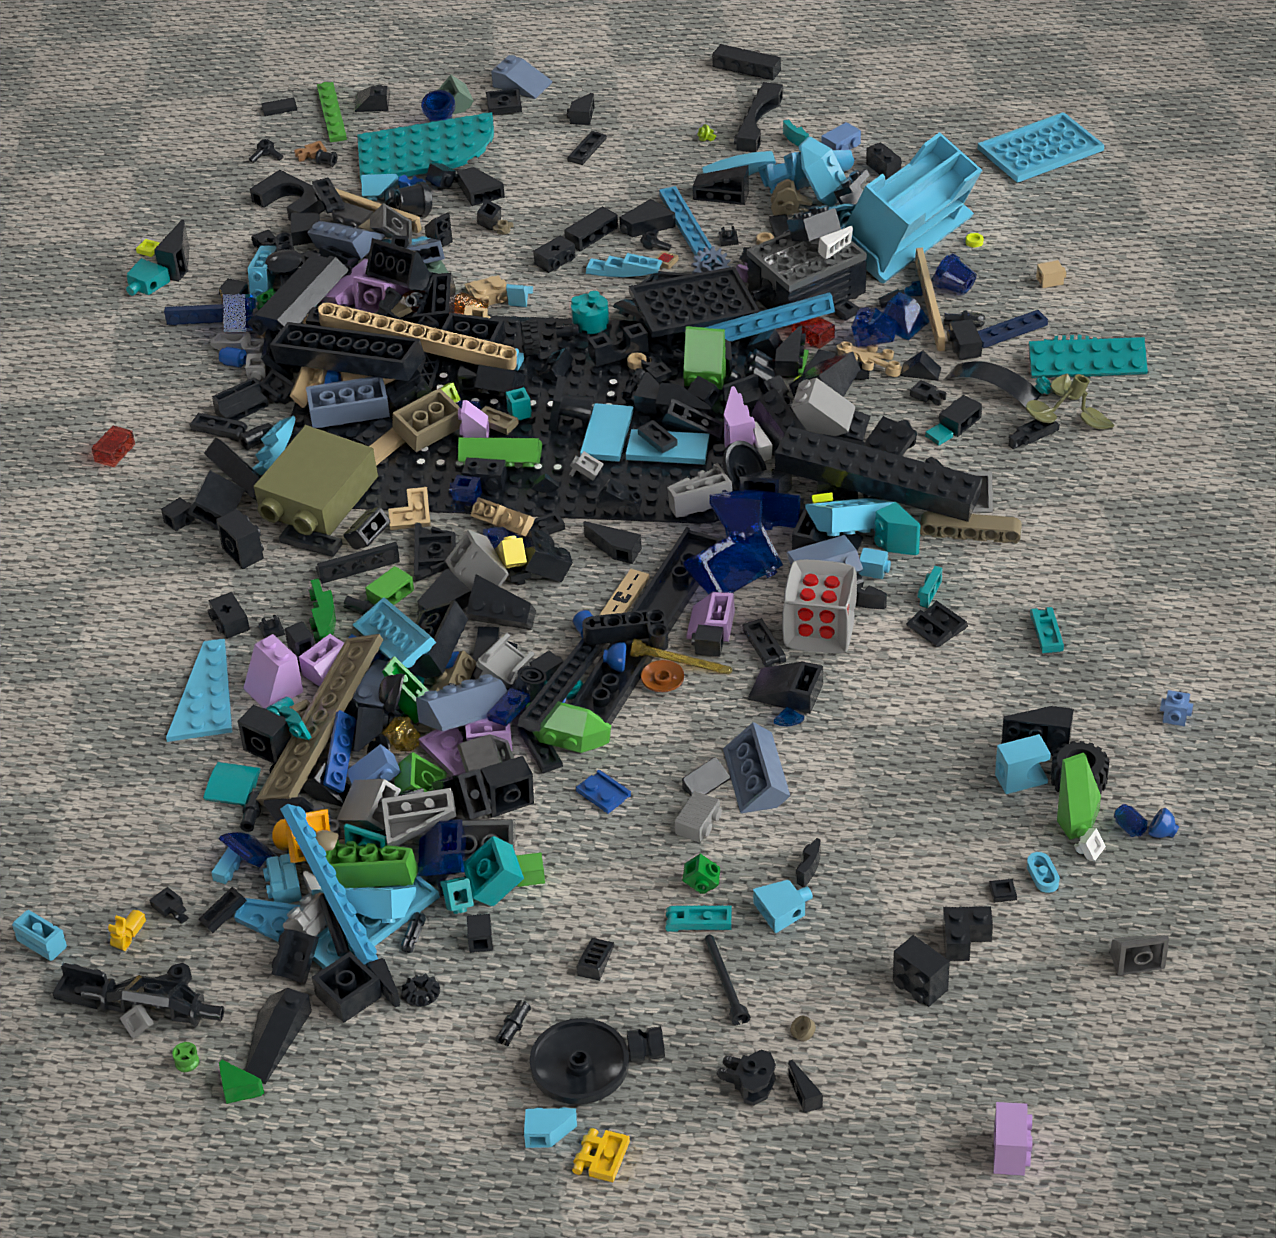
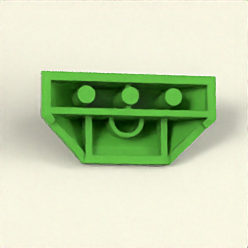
[526,703,611,753]

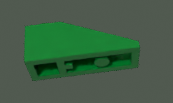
[382,656,429,724]

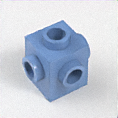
[1160,690,1193,726]

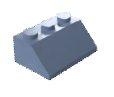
[786,535,863,573]

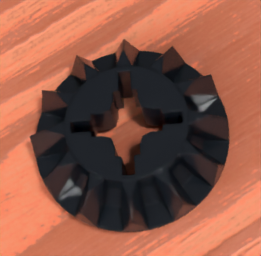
[402,973,440,1007]

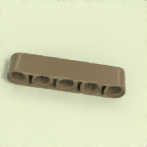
[920,511,1022,544]

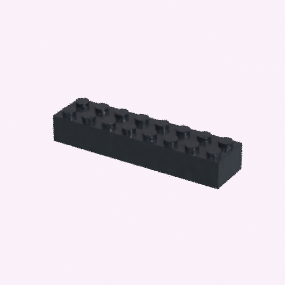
[270,322,425,381]

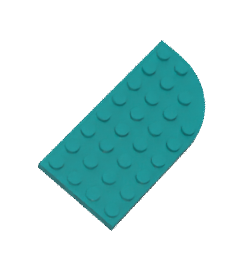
[357,112,494,183]

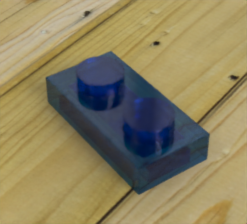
[487,688,530,727]

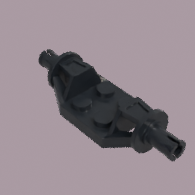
[81,975,225,1027]

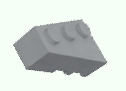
[667,463,733,518]
[382,788,456,846]

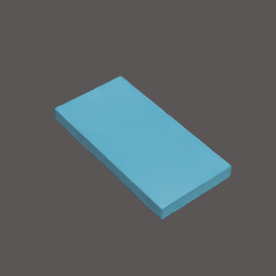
[580,403,633,462]
[626,429,710,464]

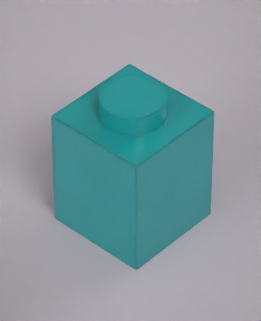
[506,387,532,420]

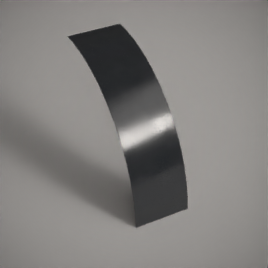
[944,361,1042,407]

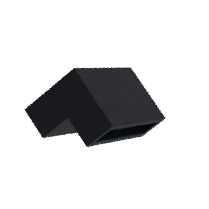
[212,377,268,421]

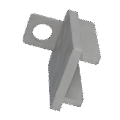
[476,633,535,688]

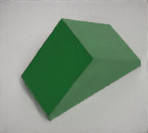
[219,1059,264,1104]

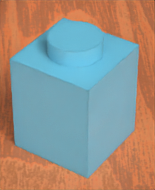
[859,548,891,579]

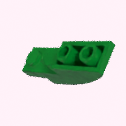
[308,578,336,644]

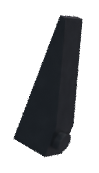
[245,988,312,1084]

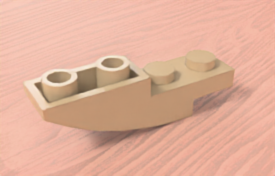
[470,497,535,537]

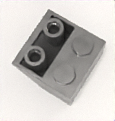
[457,734,514,772]

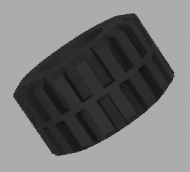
[1050,741,1109,795]

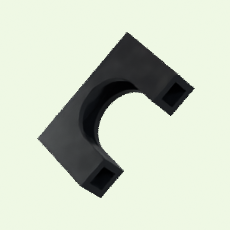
[250,170,325,221]

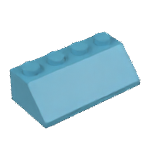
[805,498,894,536]

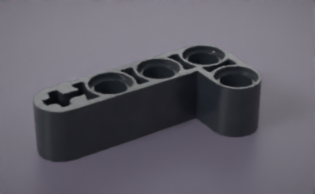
[582,609,669,652]

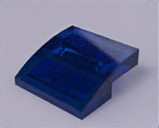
[218,832,280,868]

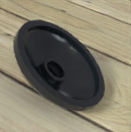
[723,440,767,499]

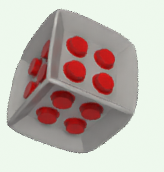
[782,559,857,653]

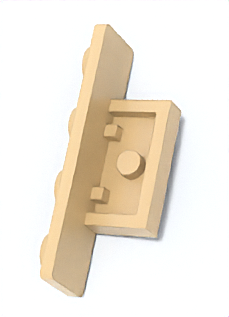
[290,367,328,408]

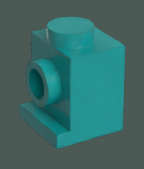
[440,877,474,914]

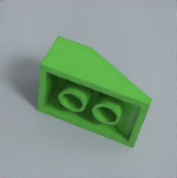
[684,326,726,390]

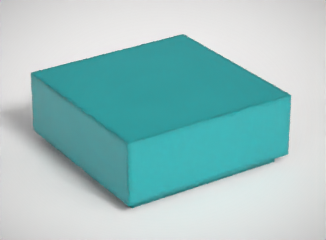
[925,423,953,446]

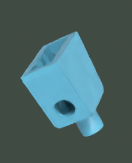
[753,880,813,933]

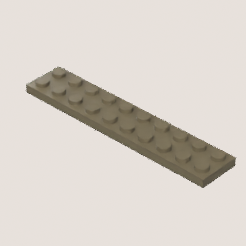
[256,634,384,805]

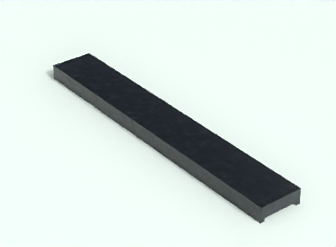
[570,527,724,725]

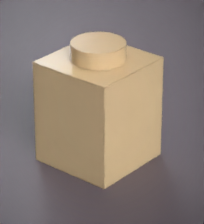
[1036,260,1066,288]

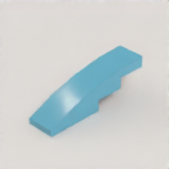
[702,151,776,176]
[586,253,662,277]
[253,416,296,475]

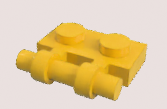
[572,1128,630,1183]

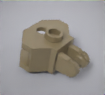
[770,179,813,216]

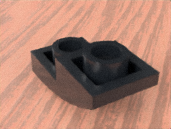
[856,585,887,609]
[796,838,821,888]

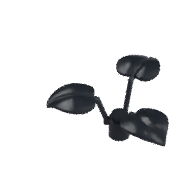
[344,674,409,754]

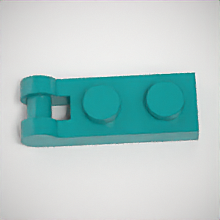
[1030,607,1064,653]
[665,906,732,932]

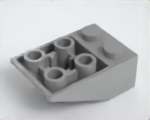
[445,530,509,591]

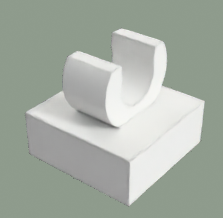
[1074,828,1106,861]

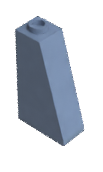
[407,238,445,263]

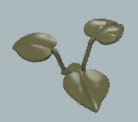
[1025,373,1115,429]

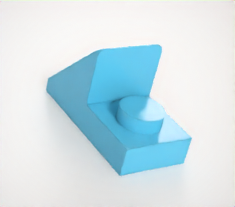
[506,284,533,307]

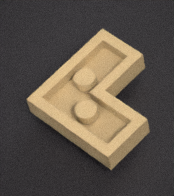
[388,487,431,530]

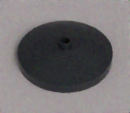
[530,1018,629,1104]

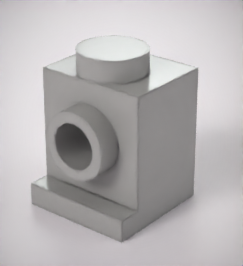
[245,353,268,381]

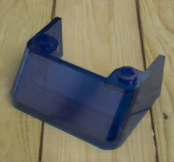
[709,490,800,535]

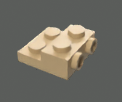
[464,275,508,307]

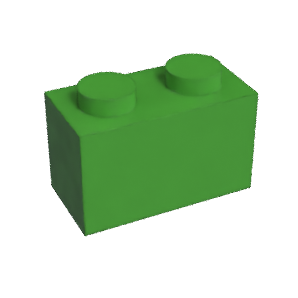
[365,566,414,605]

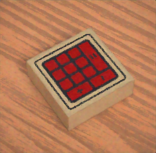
[655,251,678,270]

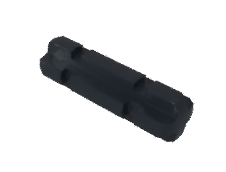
[401,912,426,953]

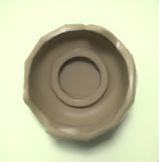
[315,830,339,859]

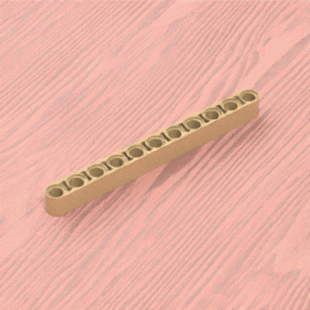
[318,303,517,370]

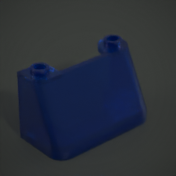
[682,521,783,595]

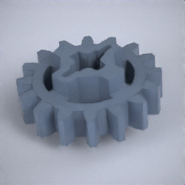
[691,246,731,274]

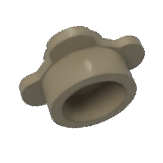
[493,220,514,234]

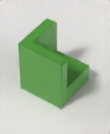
[516,852,545,887]

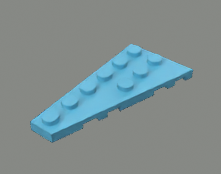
[166,639,233,742]

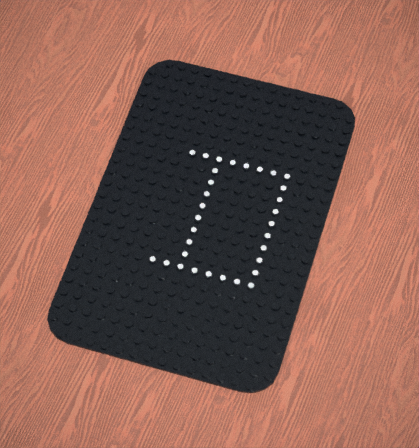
[285,315,756,524]

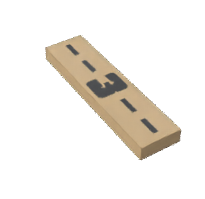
[600,569,650,615]

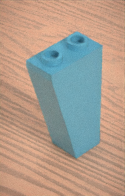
[248,246,277,302]

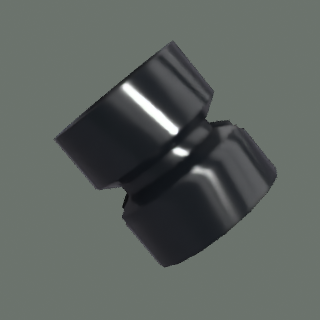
[626,1026,665,1062]

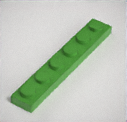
[317,82,347,143]

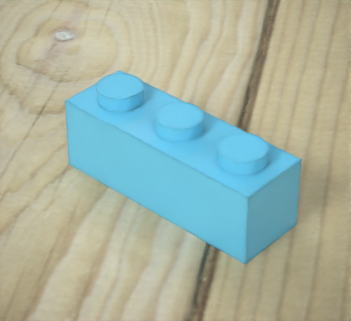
[211,842,247,884]

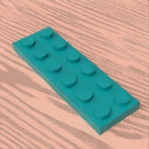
[1028,337,1148,378]

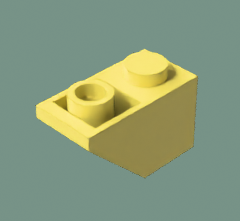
[495,536,527,568]

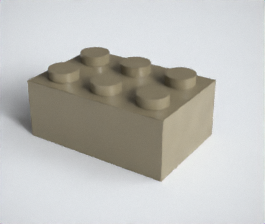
[393,388,462,452]

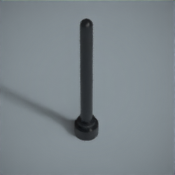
[705,934,751,1026]

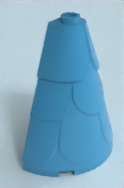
[758,150,854,194]

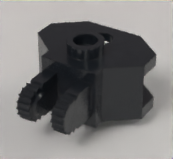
[717,1049,776,1106]

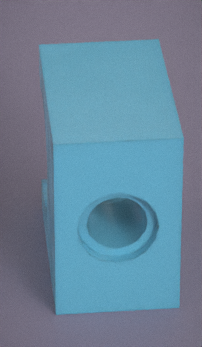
[995,734,1051,794]

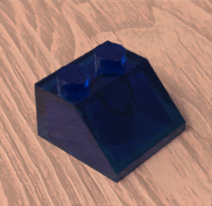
[851,307,899,347]

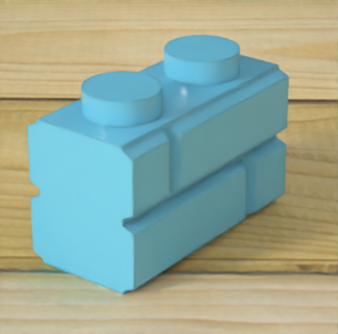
[263,854,302,904]
[12,910,67,961]

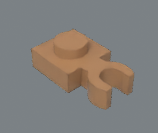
[294,141,327,161]

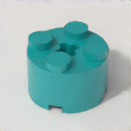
[571,291,609,334]

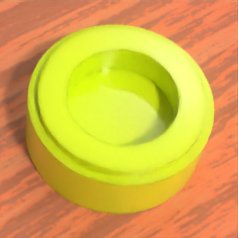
[965,233,984,248]

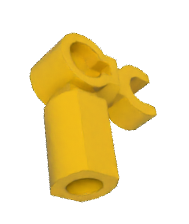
[108,910,146,951]

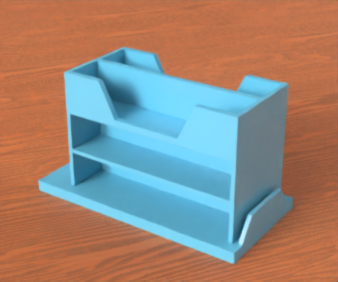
[841,132,982,284]

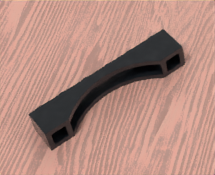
[734,82,783,153]

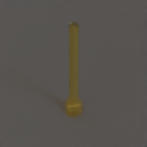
[630,639,732,674]

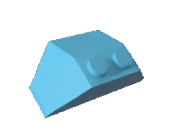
[799,137,846,207]

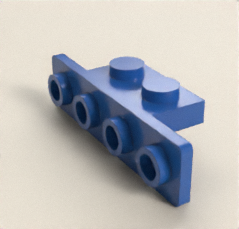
[323,710,356,793]

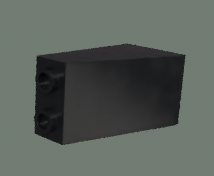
[789,351,860,398]

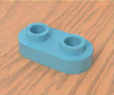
[1027,852,1060,893]

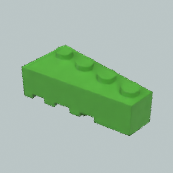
[325,840,419,888]

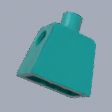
[126,258,170,296]

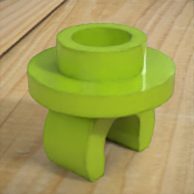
[698,124,716,142]

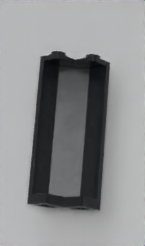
[247,253,349,336]

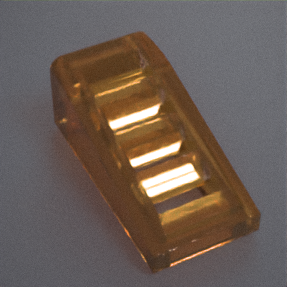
[454,292,489,314]

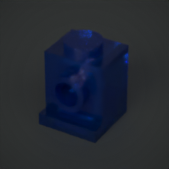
[449,475,482,505]

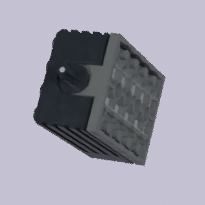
[747,230,867,326]

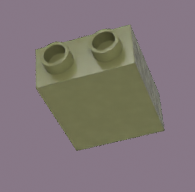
[254,425,378,535]

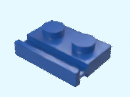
[576,770,631,814]

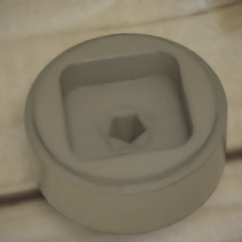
[790,1015,816,1042]

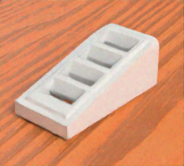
[818,226,853,259]
[753,422,773,461]

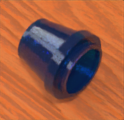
[421,90,456,122]
[934,253,977,295]

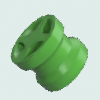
[172,1042,199,1072]

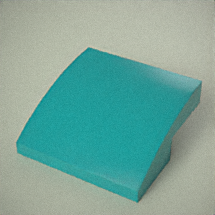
[203,762,261,806]

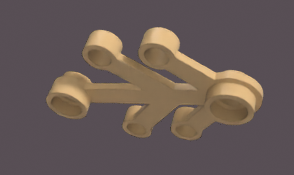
[836,341,902,377]

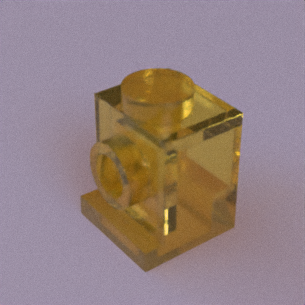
[383,717,421,752]

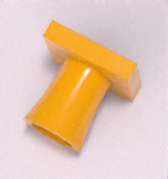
[272,809,330,863]

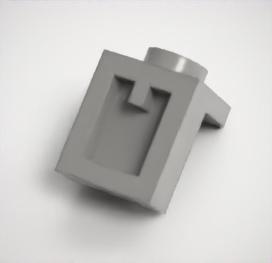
[569,451,603,480]

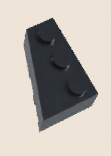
[692,165,749,205]
[466,574,536,630]

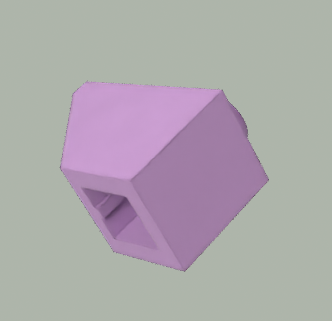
[458,400,490,438]

